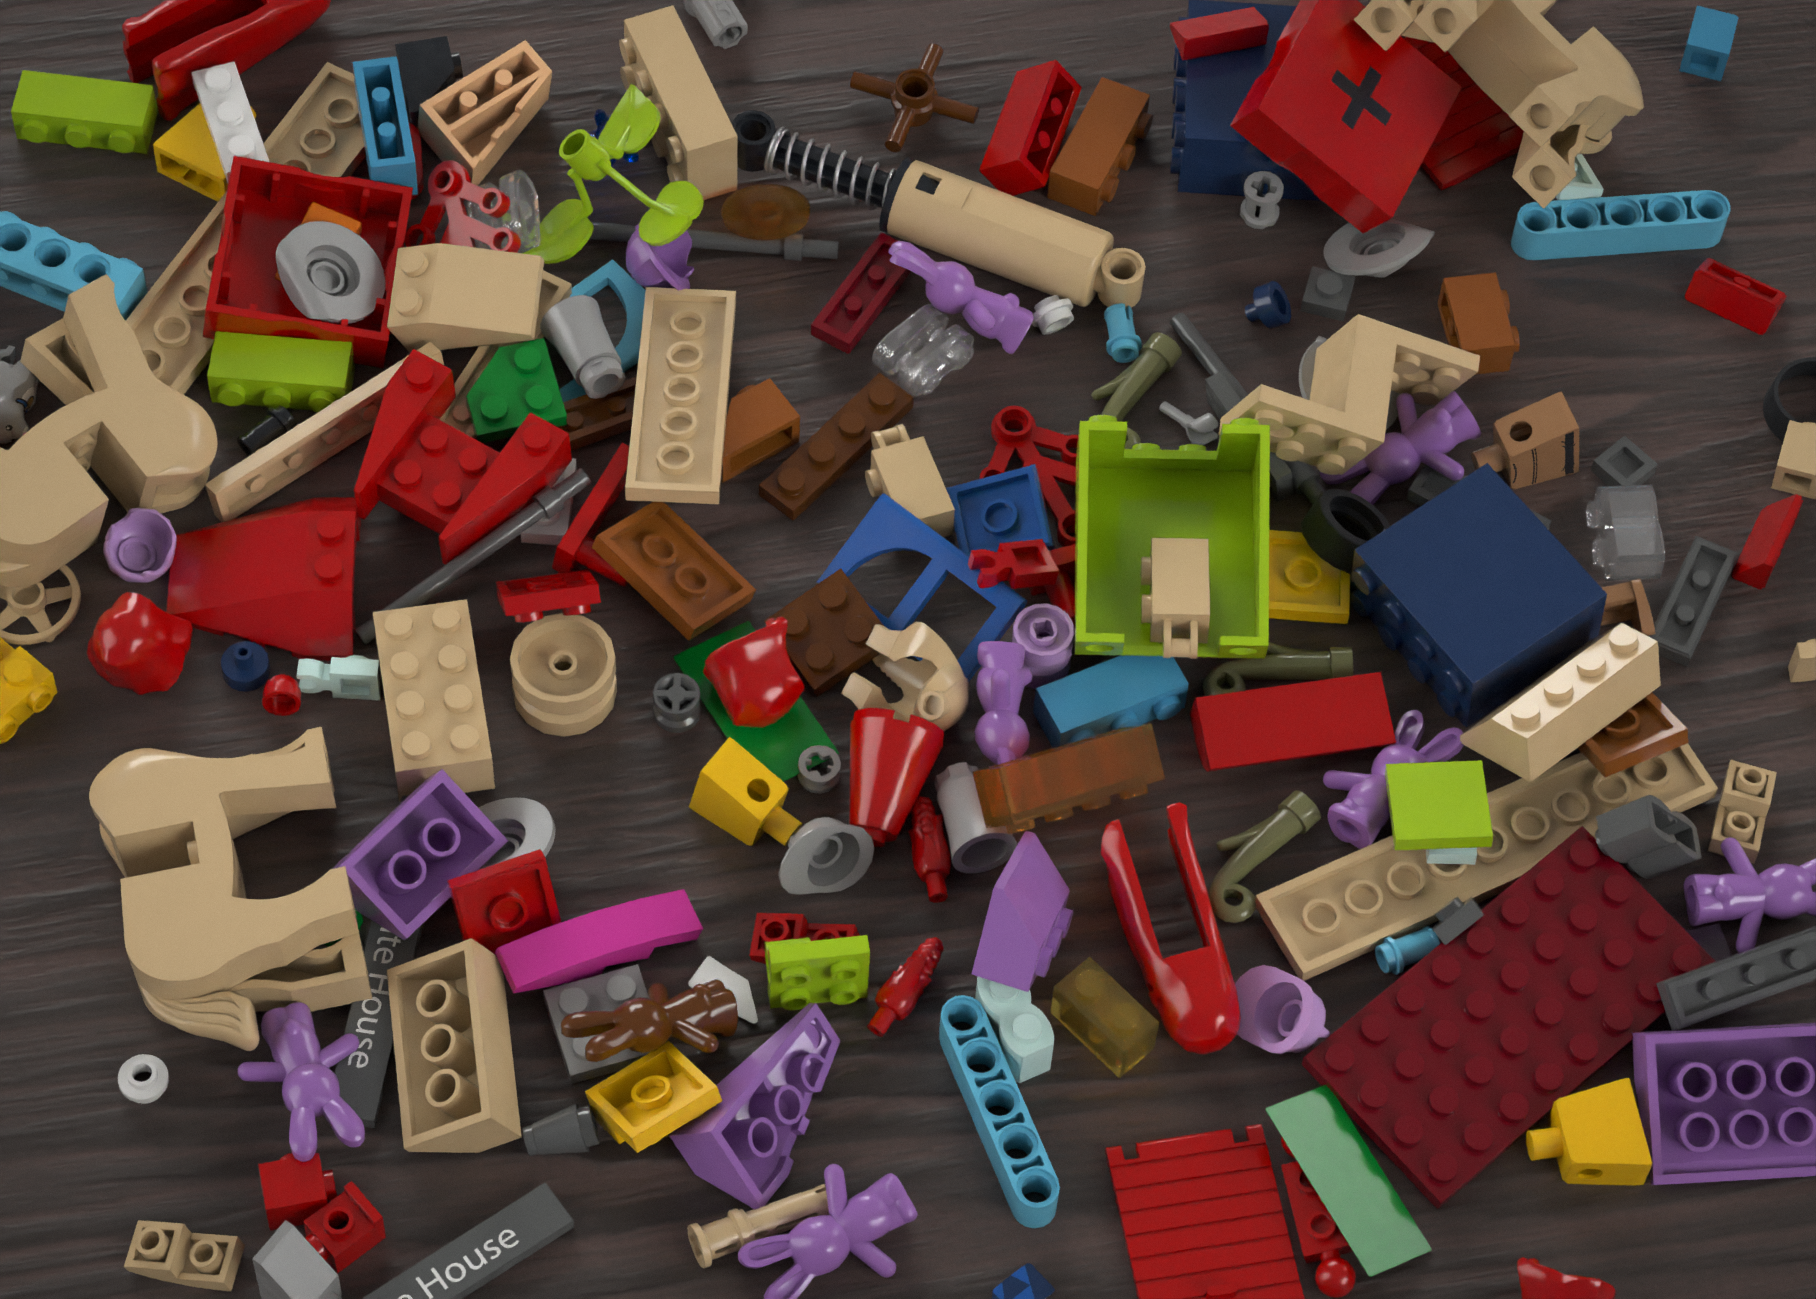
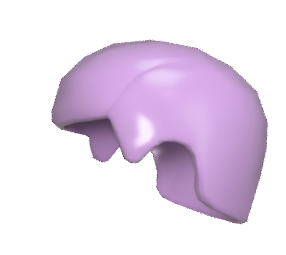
[103,508,177,583]

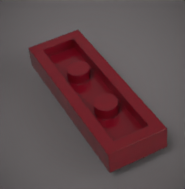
[811,232,911,354]

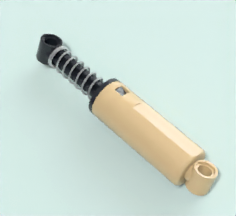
[732,110,1146,308]

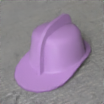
[1235,965,1330,1054]

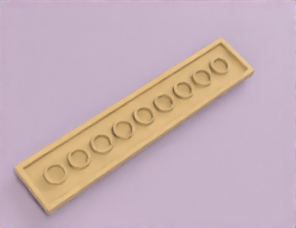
[126,62,366,395]
[1255,743,1718,981]

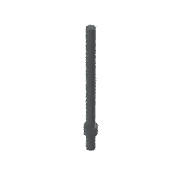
[589,222,839,261]
[1170,313,1325,505]
[354,468,591,645]

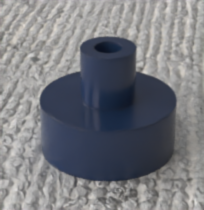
[1245,281,1291,329]
[221,641,270,692]

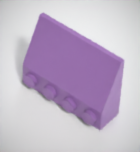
[1632,1023,1816,1185]

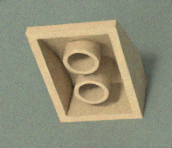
[387,243,544,353]

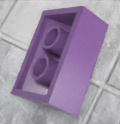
[332,769,508,940]
[972,831,1073,992]

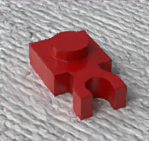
[968,539,1059,589]

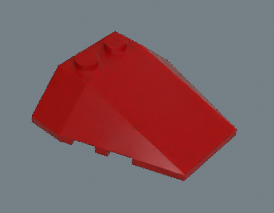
[166,497,361,661]

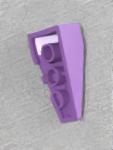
[670,1003,840,1209]

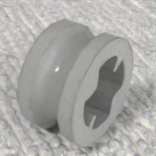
[797,745,841,794]

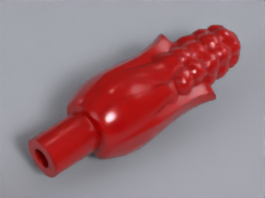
[908,796,951,903]
[867,937,944,1037]

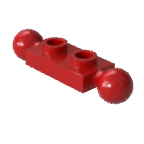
[1281,1136,1356,1298]

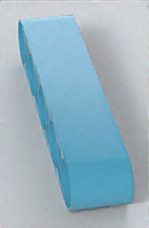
[1511,190,1730,260]
[939,995,1060,1228]

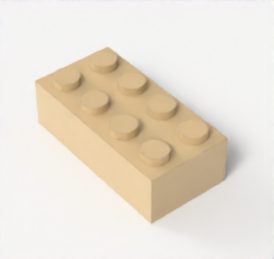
[619,5,738,200]
[373,599,495,802]

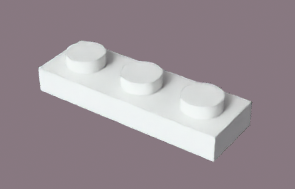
[192,61,270,184]

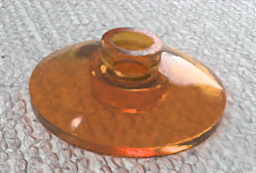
[721,184,810,240]

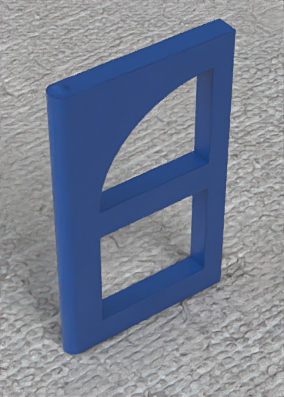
[817,493,1027,682]

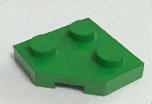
[466,338,567,443]

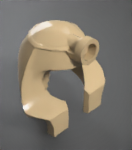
[841,621,970,731]

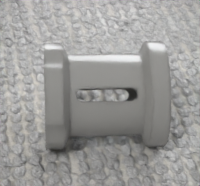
[1240,171,1284,229]

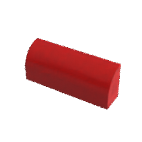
[1190,672,1396,772]

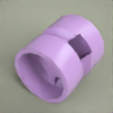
[1012,604,1074,689]

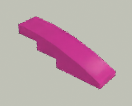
[495,889,703,994]

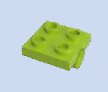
[765,935,870,1010]

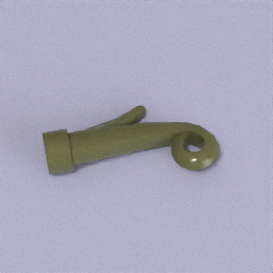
[1091,332,1182,449]
[1203,642,1353,696]
[1209,790,1321,923]

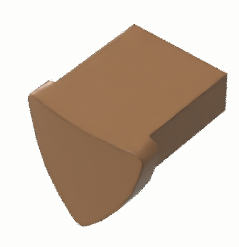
[1601,579,1655,636]

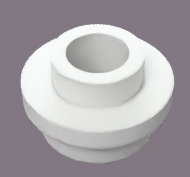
[1032,295,1074,335]
[118,1054,169,1104]

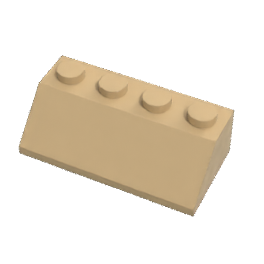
[1460,623,1661,782]
[387,938,522,1153]

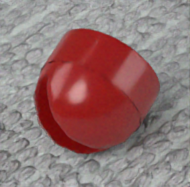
[262,674,301,716]

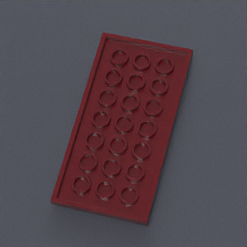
[1301,826,1716,1210]

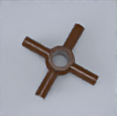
[850,43,979,152]

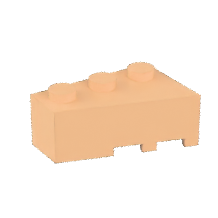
[417,40,552,186]

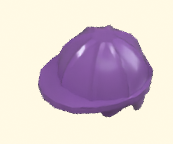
[626,224,695,291]

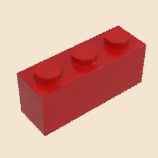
[979,60,1082,196]

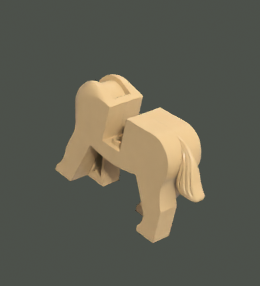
[1354,0,1644,209]
[0,274,217,587]
[89,727,373,1051]

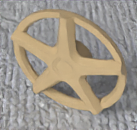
[0,565,81,645]

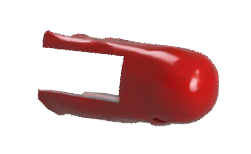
[122,0,331,121]
[1101,802,1241,1055]

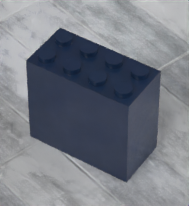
[1170,0,1322,201]
[1350,463,1607,728]

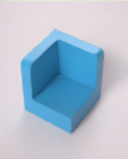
[1679,6,1738,81]

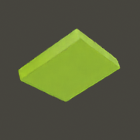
[1385,760,1493,851]

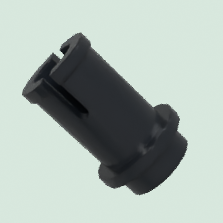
[237,405,297,456]

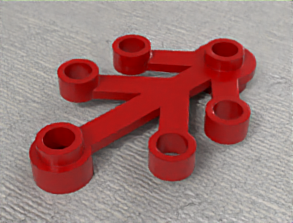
[404,160,521,253]
[979,405,1078,547]

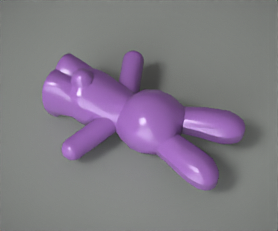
[888,241,1034,354]
[1320,391,1481,505]
[975,641,1032,814]
[1323,710,1464,849]
[1684,837,1816,953]
[237,1002,365,1162]
[738,1164,918,1299]

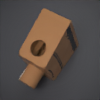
[1471,391,1579,489]

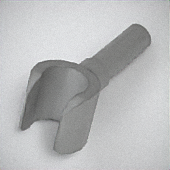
[1159,401,1218,445]

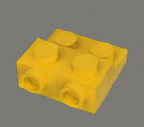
[0,637,58,744]
[585,1041,722,1153]

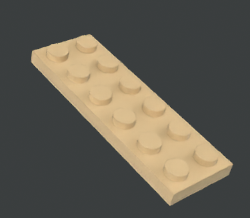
[625,287,736,504]

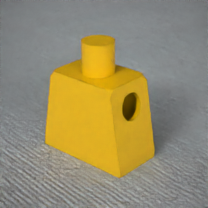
[153,104,256,202]
[689,737,802,846]
[1526,1078,1653,1185]

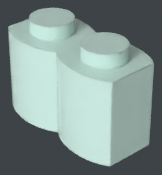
[975,977,1054,1083]

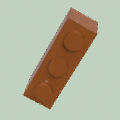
[1047,77,1153,216]

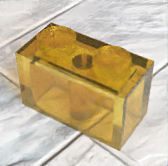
[1050,956,1159,1078]

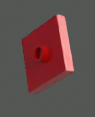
[447,849,562,954]

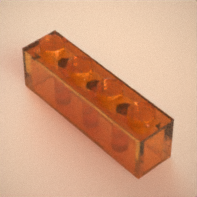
[972,723,1165,834]

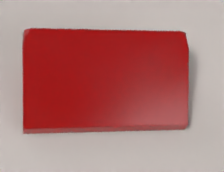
[1170,7,1269,61]
[1685,258,1787,335]
[1731,494,1803,590]

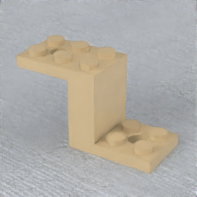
[1219,314,1480,475]

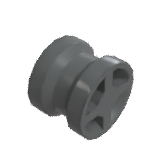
[653,673,701,733]

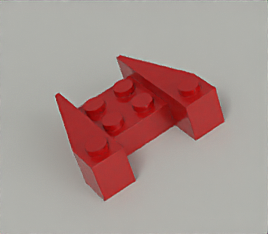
[354,349,572,565]

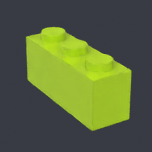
[11,70,158,154]
[207,331,355,413]

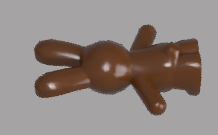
[561,979,738,1062]

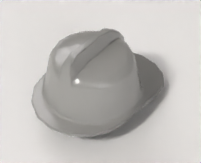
[779,817,874,895]

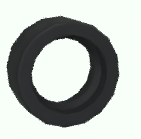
[1301,489,1390,574]

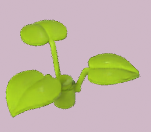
[518,84,704,264]

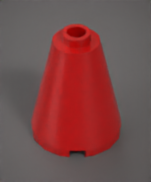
[849,708,945,847]

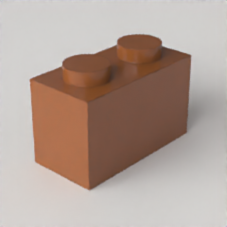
[1438,272,1520,375]

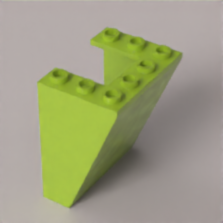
[1075,415,1270,659]

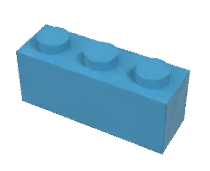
[353,56,418,195]
[1033,655,1189,757]

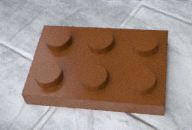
[592,502,756,641]
[1578,692,1688,778]

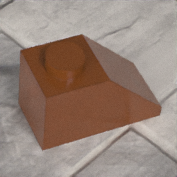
[721,378,800,483]

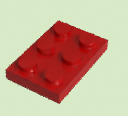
[496,569,601,622]

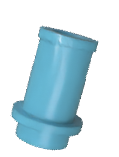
[1104,303,1142,363]
[1375,926,1440,975]

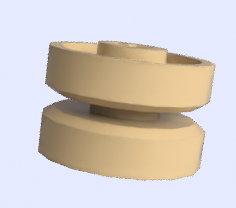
[510,613,617,737]

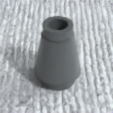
[523,1103,600,1156]

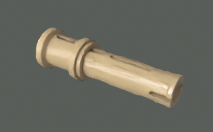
[687,1184,829,1268]

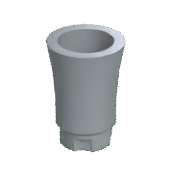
[540,295,626,399]
[934,762,1017,874]

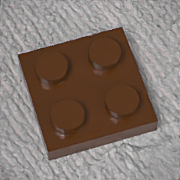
[764,568,884,697]

